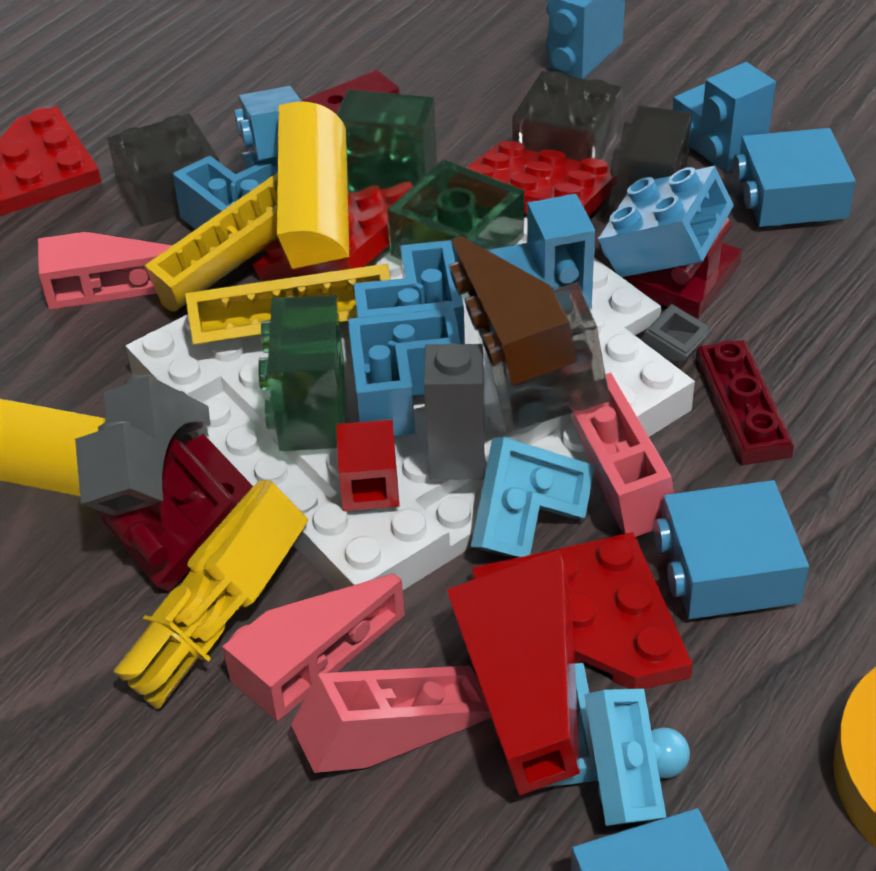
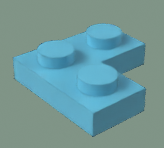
[471,437,595,558]

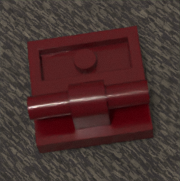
[614,218,742,318]
[101,437,238,592]

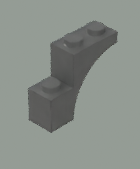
[75,375,211,516]

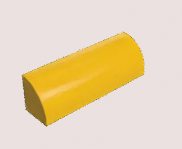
[277,102,349,269]
[144,172,278,312]
[185,263,391,345]
[0,399,106,496]

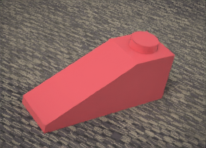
[38,232,173,310]
[562,372,674,537]
[222,573,405,722]
[291,665,491,773]

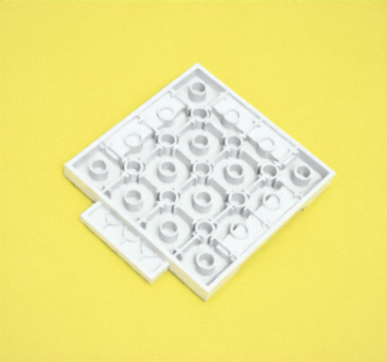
[125,188,695,590]

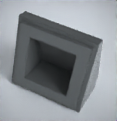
[642,304,713,362]

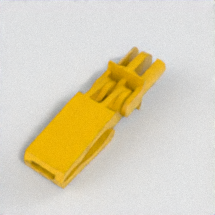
[113,479,309,709]

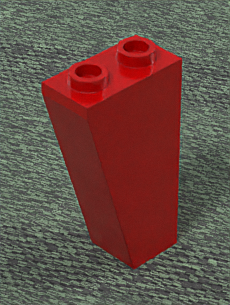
[446,550,580,796]

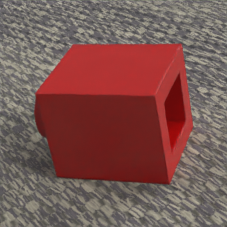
[336,419,400,511]

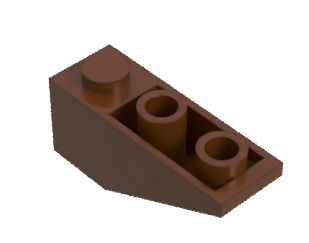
[448,236,577,385]

